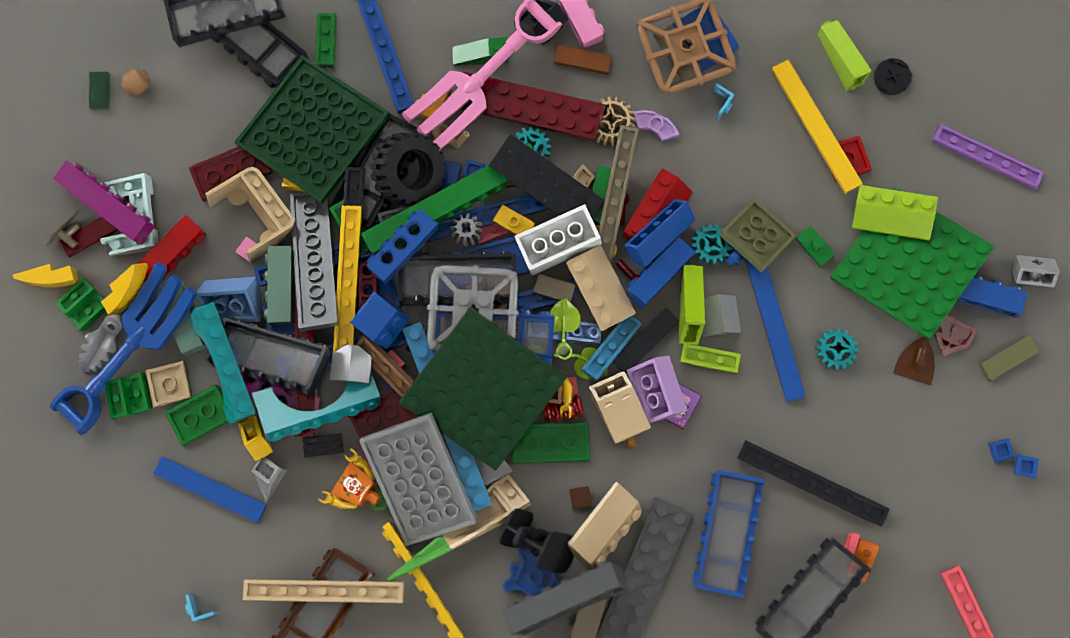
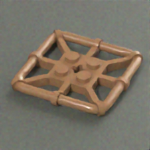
[637,0,737,94]

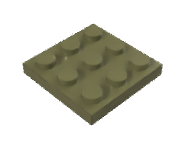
[719,198,797,273]

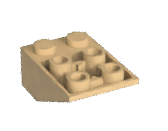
[589,371,651,444]

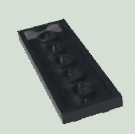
[488,134,604,218]

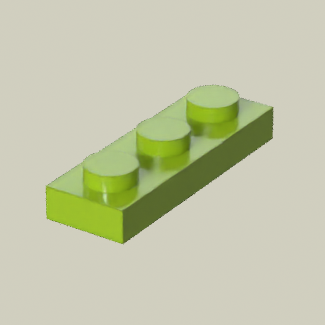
[680,344,741,374]

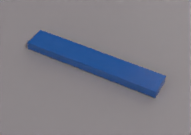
[153,456,267,523]

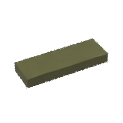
[979,335,1040,381]

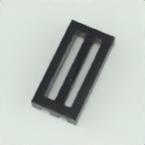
[302,433,344,458]

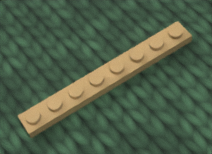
[243,580,404,603]

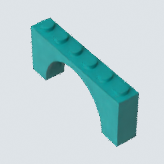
[189,302,255,425]
[252,372,381,442]

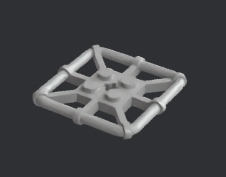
[427,265,519,351]

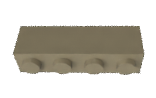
[567,567,607,638]

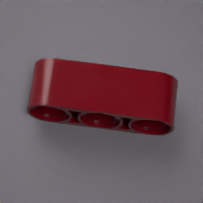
[358,261,379,309]

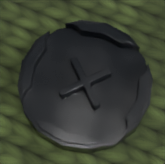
[873,58,912,95]

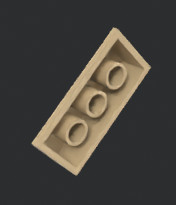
[566,245,636,331]
[568,482,642,570]

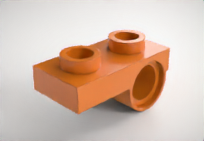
[846,538,880,583]

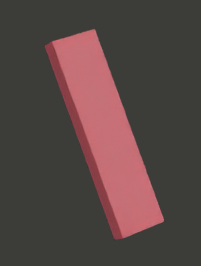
[940,565,994,638]

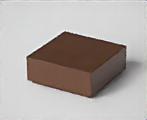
[569,486,592,509]

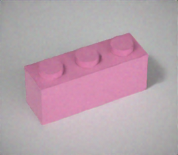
[558,0,605,50]

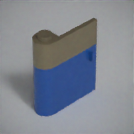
[653,6,739,83]

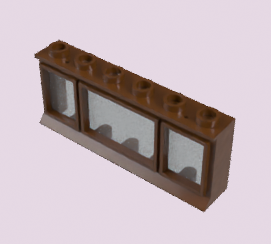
[271,548,375,638]

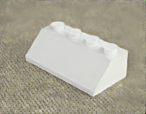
[514,204,602,276]

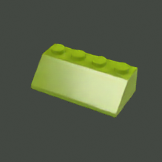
[852,185,938,241]

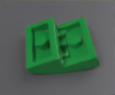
[55,277,106,332]
[105,372,153,420]

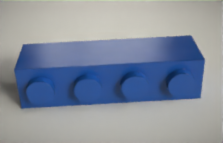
[625,199,696,267]
[626,237,696,310]
[958,276,1028,318]

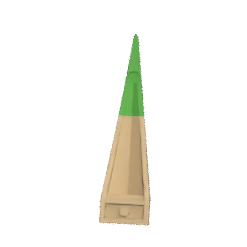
[387,474,531,582]

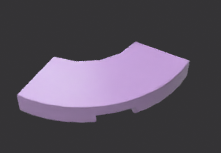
[633,110,680,143]

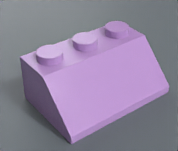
[627,355,687,424]

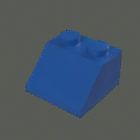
[350,292,410,349]

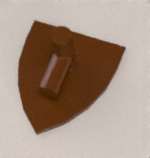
[893,337,935,385]

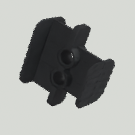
[499,508,574,574]

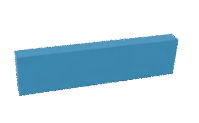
[581,316,642,382]

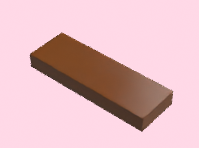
[554,44,612,74]

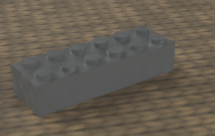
[502,561,630,636]

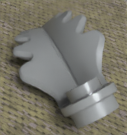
[78,314,123,373]

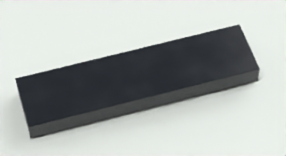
[613,307,679,374]

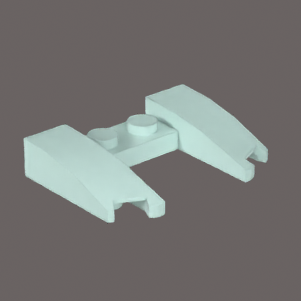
[100,173,159,256]

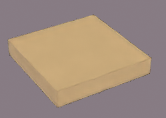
[146,361,192,408]

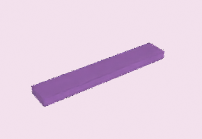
[931,124,1044,190]

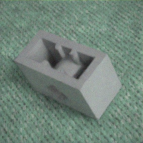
[1011,255,1060,288]

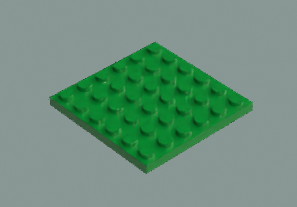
[830,187,995,340]

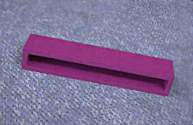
[53,160,155,244]

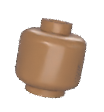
[121,68,150,96]

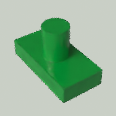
[795,226,835,267]

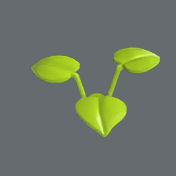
[527,298,608,379]

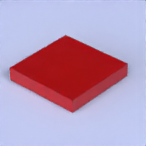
[831,136,872,183]

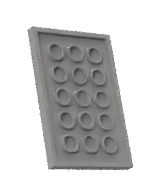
[359,413,478,546]

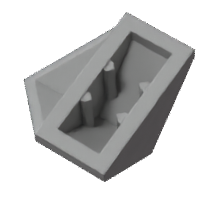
[251,457,287,504]

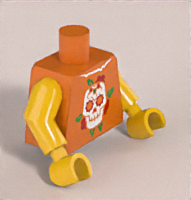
[318,448,381,509]

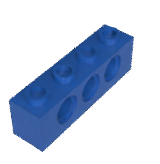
[366,209,438,284]

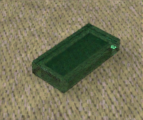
[89,71,110,109]

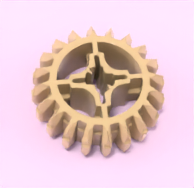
[595,96,636,147]

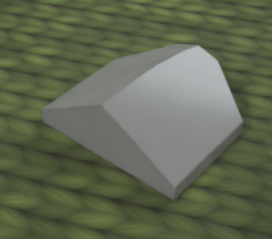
[330,345,372,383]

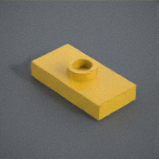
[493,205,535,235]

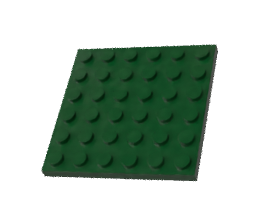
[234,55,391,204]
[399,307,567,471]

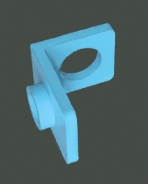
[713,83,735,120]
[185,594,219,621]

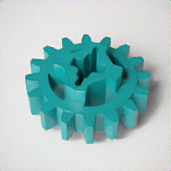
[516,127,551,158]
[691,223,733,265]
[815,328,859,371]

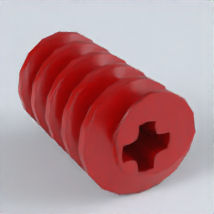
[544,394,584,423]

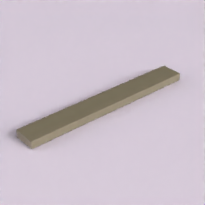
[597,125,639,264]

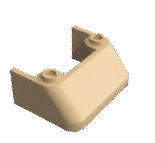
[206,167,294,263]

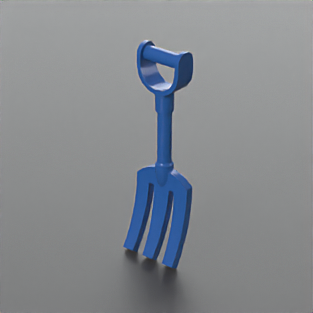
[50,262,198,435]

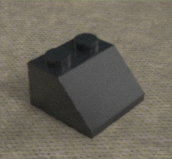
[513,0,569,45]

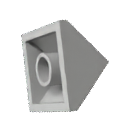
[702,294,741,338]

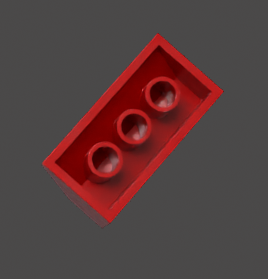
[622,168,693,240]

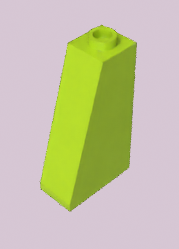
[817,20,871,92]
[679,265,705,345]

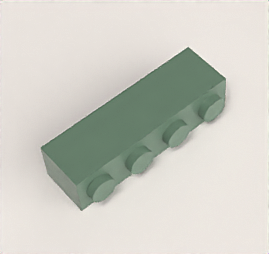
[264,246,294,326]
[157,278,207,356]

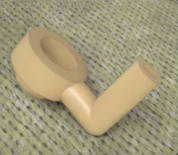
[432,123,470,149]

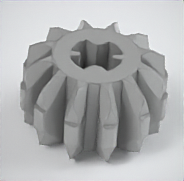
[450,213,483,246]

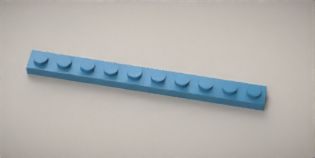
[402,322,492,512]

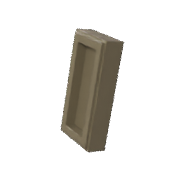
[533,274,576,303]

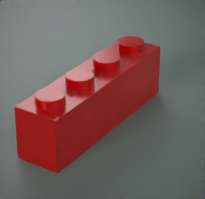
[138,215,206,282]

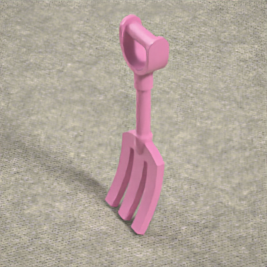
[402,0,562,151]

